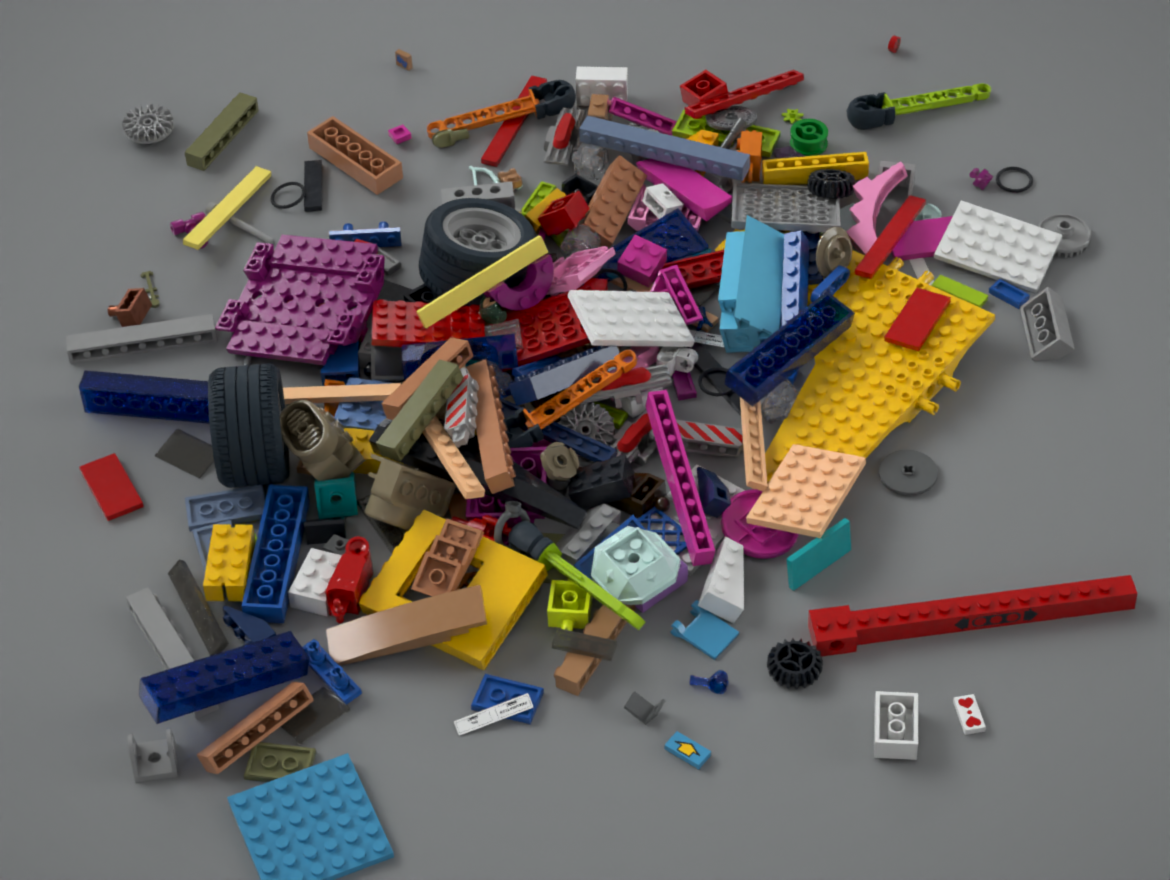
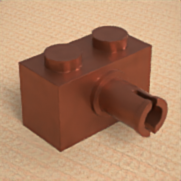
[108,288,152,327]

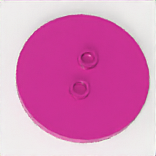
[721,489,799,559]

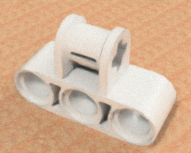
[656,346,698,377]

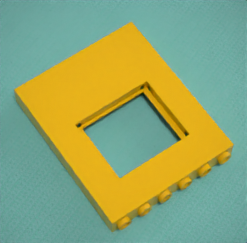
[359,510,548,671]

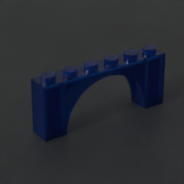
[402,333,518,379]

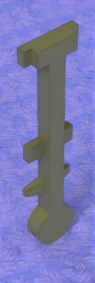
[140,271,160,308]

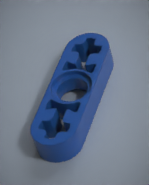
[810,265,850,306]

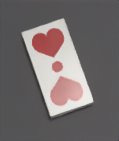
[953,694,986,735]

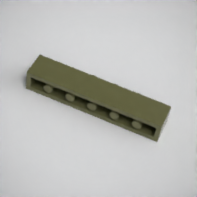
[185,92,259,171]
[376,359,464,461]

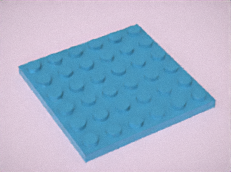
[227,753,394,880]

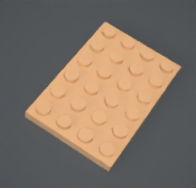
[746,444,866,538]

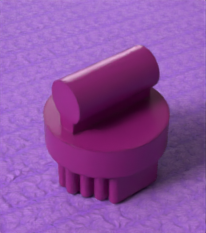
[969,168,993,190]

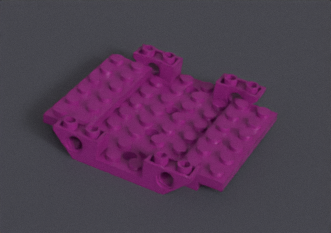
[215,234,385,365]

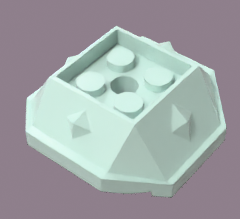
[591,526,681,605]

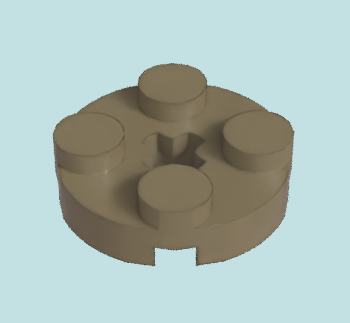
[540,442,579,481]

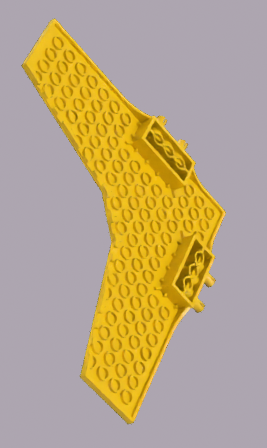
[714,229,995,484]

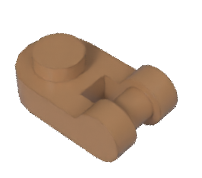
[498,168,522,189]

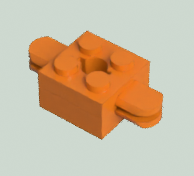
[736,130,762,183]

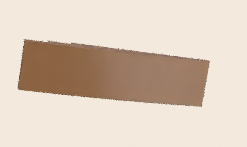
[326,585,488,666]

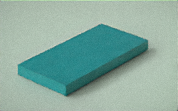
[787,518,852,591]

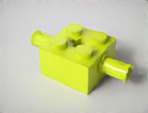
[547,578,593,642]

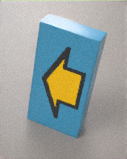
[664,731,711,770]

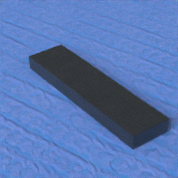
[304,160,322,212]

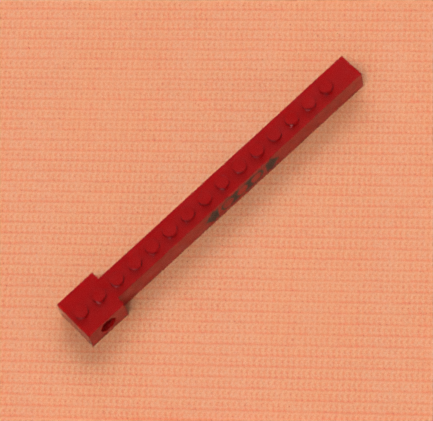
[808,575,1138,657]

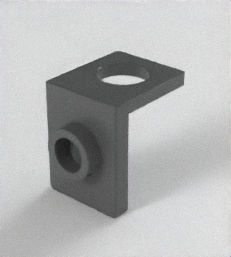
[624,692,665,725]

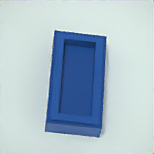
[989,279,1030,309]

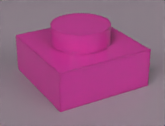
[388,124,412,145]

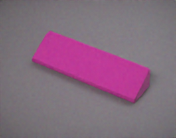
[608,97,677,136]

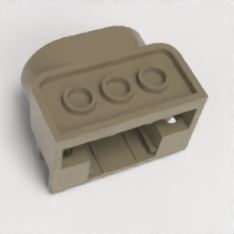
[280,400,366,481]
[365,454,456,530]

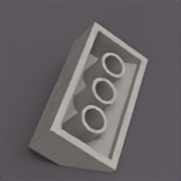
[1020,287,1075,361]
[556,504,621,566]

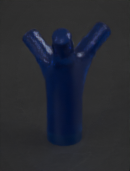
[696,306,713,331]

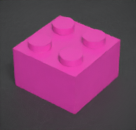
[617,235,667,288]

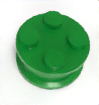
[790,119,828,156]

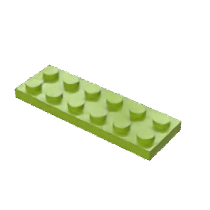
[672,110,781,158]

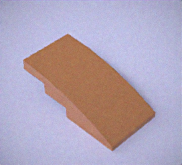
[411,518,484,597]

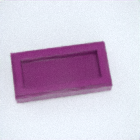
[671,367,697,401]

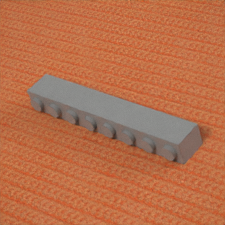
[66,314,217,364]
[126,587,220,720]

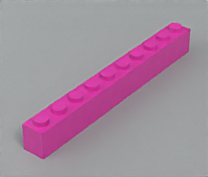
[646,390,715,566]

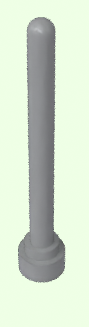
[205,201,275,244]

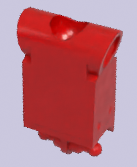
[325,536,374,624]

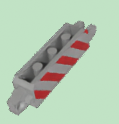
[444,368,479,447]
[649,419,744,458]

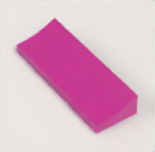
[636,159,733,221]
[887,216,953,261]

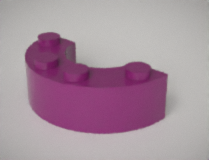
[483,254,554,310]

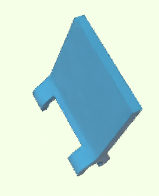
[670,600,739,660]

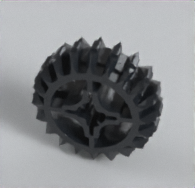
[807,169,856,199]
[767,638,823,690]

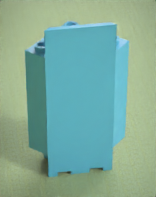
[718,215,784,353]

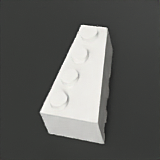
[698,537,744,624]

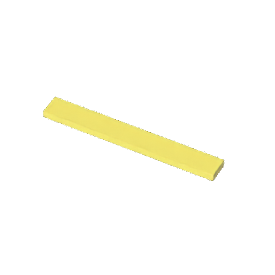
[183,166,271,250]
[416,235,548,328]

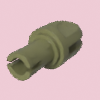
[432,128,469,148]

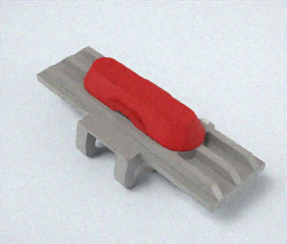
[543,108,585,166]
[579,364,672,409]
[611,409,657,466]

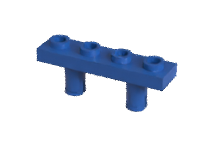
[329,221,402,247]
[297,639,362,705]

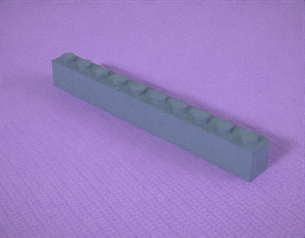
[579,116,750,181]

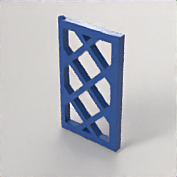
[637,507,687,555]

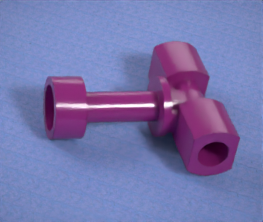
[170,212,208,249]

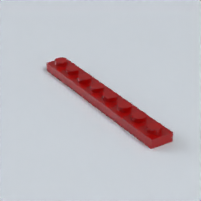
[685,69,804,119]

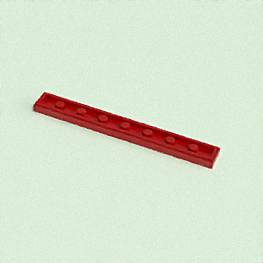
[481,75,547,167]
[855,195,926,279]

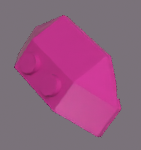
[650,265,703,325]

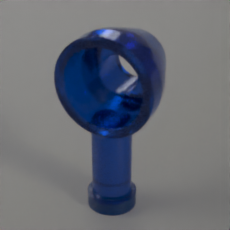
[689,670,729,694]

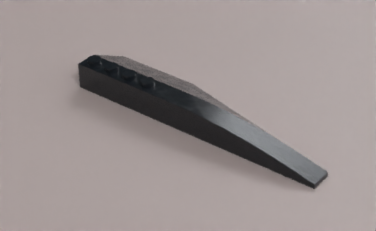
[369,417,587,529]

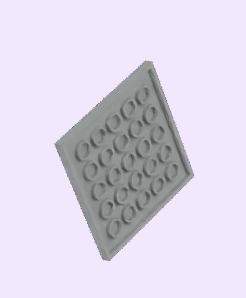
[731,183,841,234]

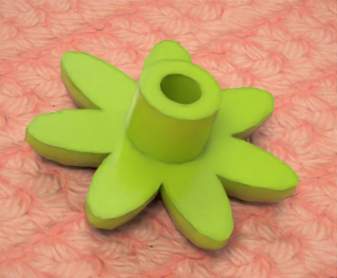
[781,109,804,124]

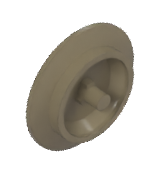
[816,227,852,278]

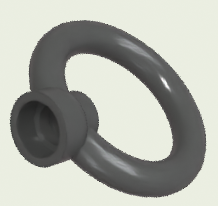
[494,501,530,549]

